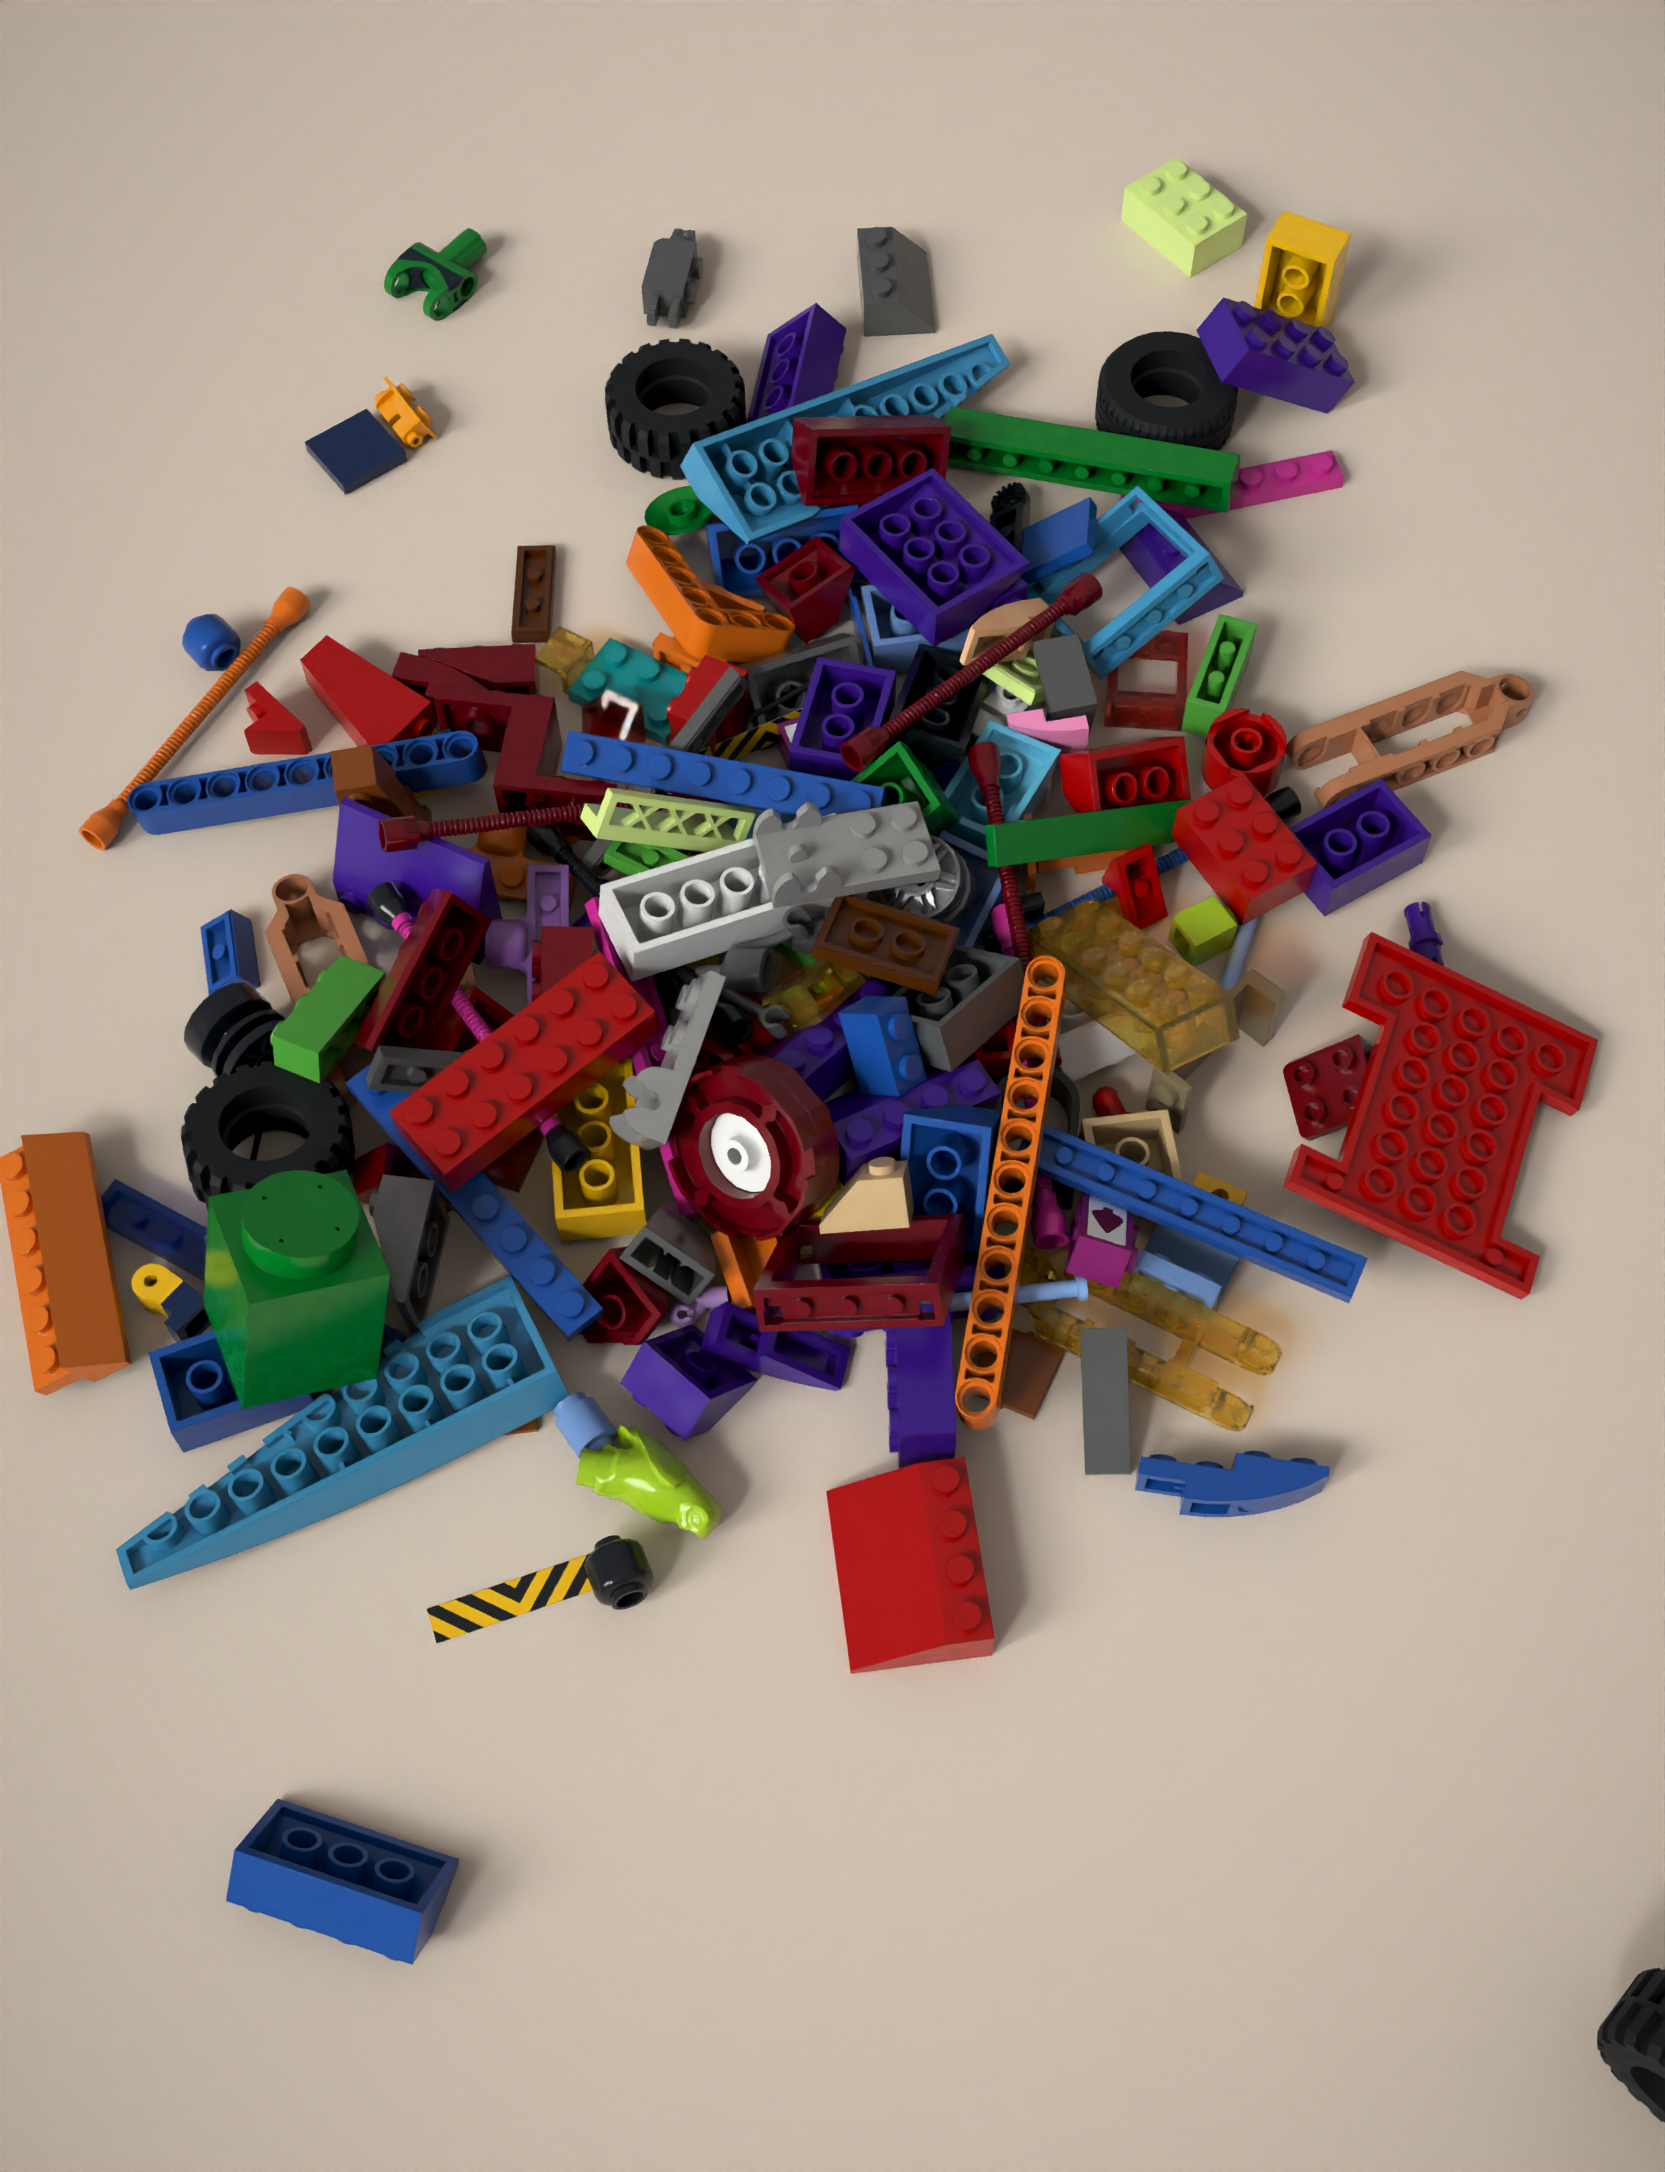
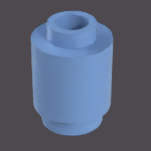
[553,1392,618,1459]

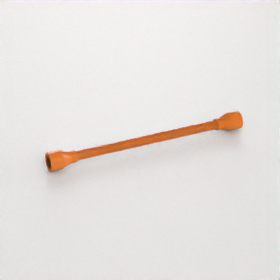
[79,587,311,850]

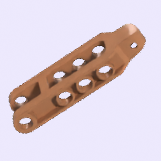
[1286,671,1534,809]
[265,874,370,1107]

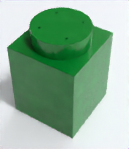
[204,1170,390,1409]

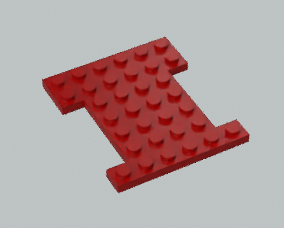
[1283,932,1598,1299]

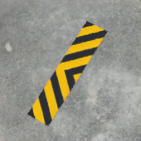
[699,708,802,760]
[427,1553,593,1643]

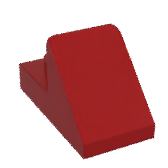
[244,681,312,755]
[1101,843,1168,933]

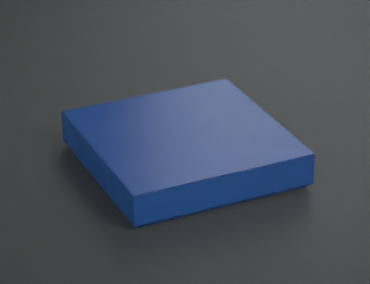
[1021,497,1097,584]

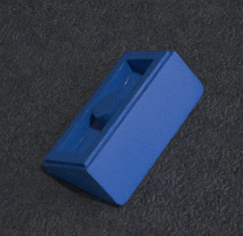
[200,909,260,996]

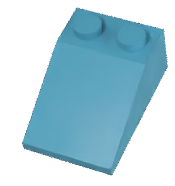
[938,720,1061,851]

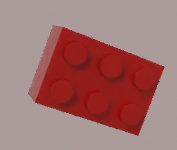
[1171,774,1317,926]

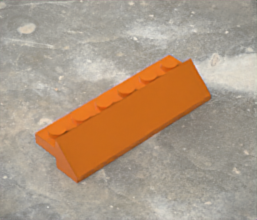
[0,1132,132,1396]

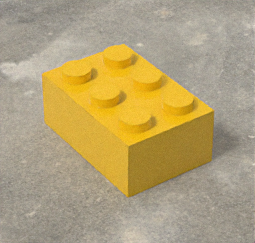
[1254,210,1352,328]

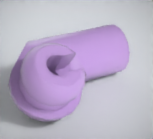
[669,1284,731,1328]

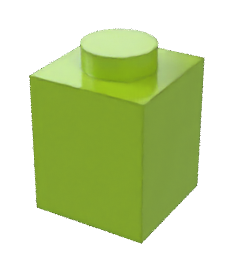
[1168,895,1237,967]

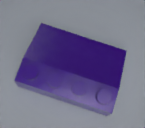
[839,468,1030,647]
[333,797,502,965]

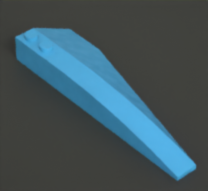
[680,334,1010,544]
[116,1275,569,1590]

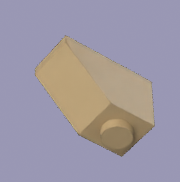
[819,1157,914,1234]

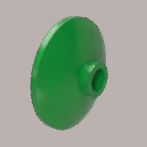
[644,486,714,535]

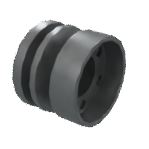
[877,835,976,926]

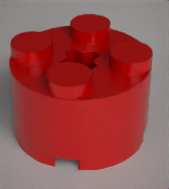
[1201,708,1287,797]

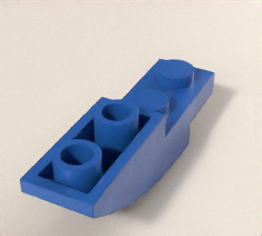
[1135,1451,1330,1517]

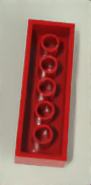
[389,951,658,1194]

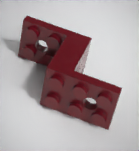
[433,685,617,841]

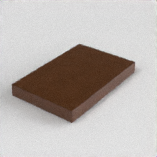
[811,895,961,996]

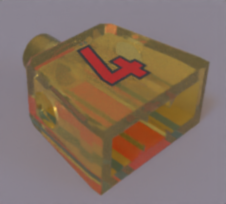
[762,959,866,1036]

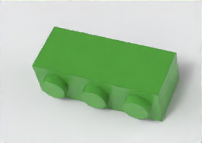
[1181,614,1257,738]
[270,954,386,1083]

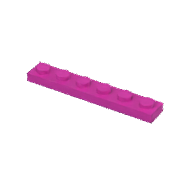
[1119,450,1344,519]

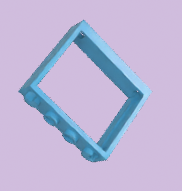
[1027,486,1224,680]

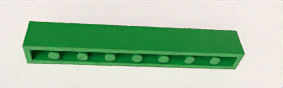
[944,406,1240,513]

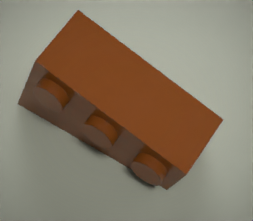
[330,745,432,823]

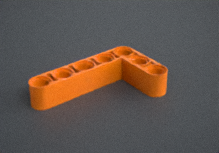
[626,526,796,662]

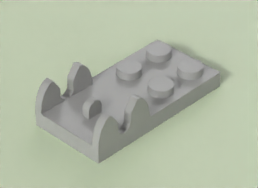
[753,801,941,908]
[609,970,726,1150]

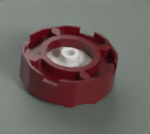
[667,1054,840,1241]

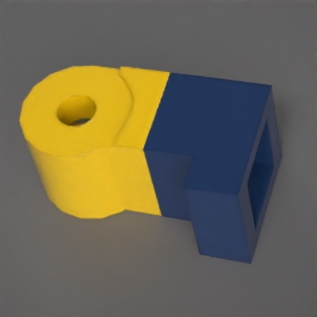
[131,1263,211,1342]

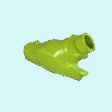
[576,1423,722,1539]

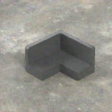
[1032,633,1098,739]

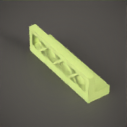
[580,787,756,852]

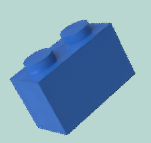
[839,996,927,1096]

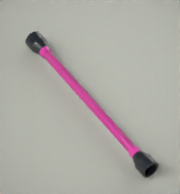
[367,882,591,1173]

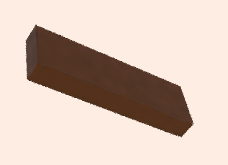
[511,545,557,643]

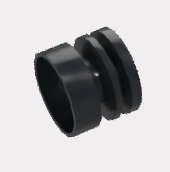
[184,982,285,1077]

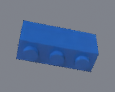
[900,1105,1002,1254]

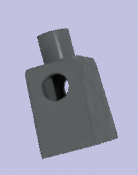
[620,1203,716,1306]

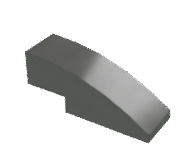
[1080,1328,1132,1475]

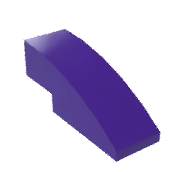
[700,1302,851,1391]

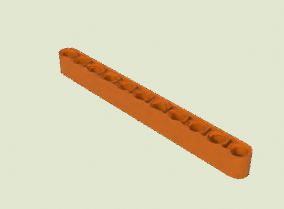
[955,955,1066,1430]

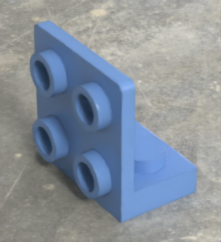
[1127,1224,1240,1323]

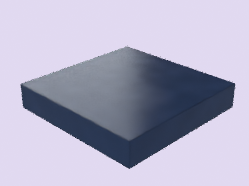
[305,409,408,495]

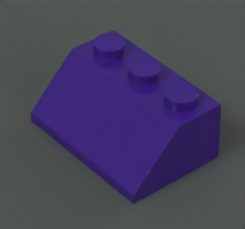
[1119,506,1244,625]

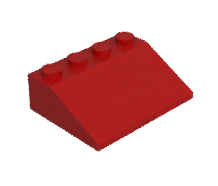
[826,1457,995,1674]

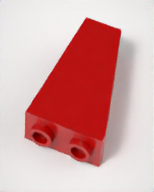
[300,635,437,747]

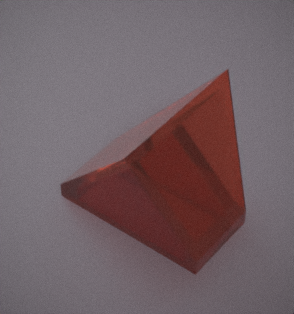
[582,688,646,744]

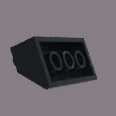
[877,644,990,770]

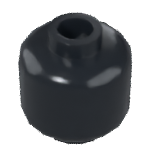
[585,1535,653,1610]

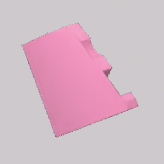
[1006,708,1089,770]

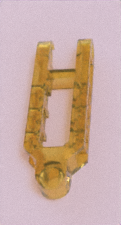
[1004,1246,1282,1432]

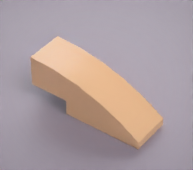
[959,598,1055,666]

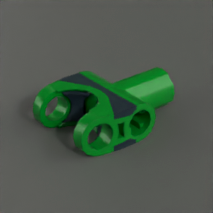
[384,228,487,321]

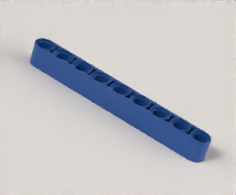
[127,731,488,835]

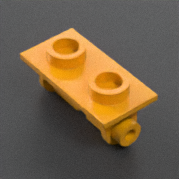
[375,376,439,448]

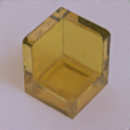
[535,626,594,695]

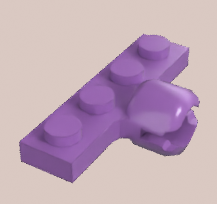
[485,864,569,1005]

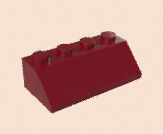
[791,415,951,506]
[353,889,492,1054]

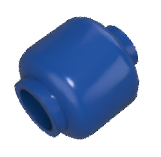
[182,614,241,671]

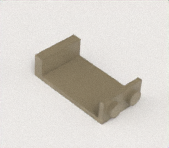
[1145,968,1286,1134]

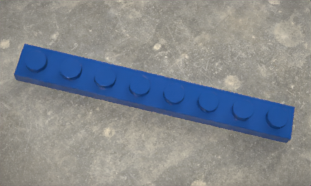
[560,730,887,817]
[345,1064,604,1342]
[1017,1125,1368,1303]

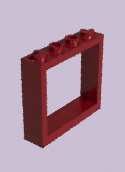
[753,1213,969,1332]

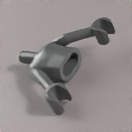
[695,906,812,1039]

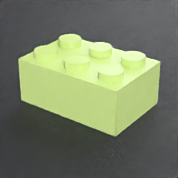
[1121,157,1247,278]

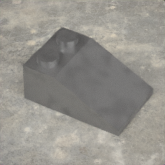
[369,1174,450,1335]

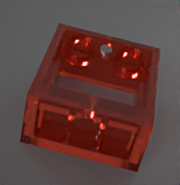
[1104,630,1188,731]

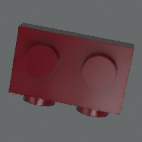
[1283,1034,1373,1141]

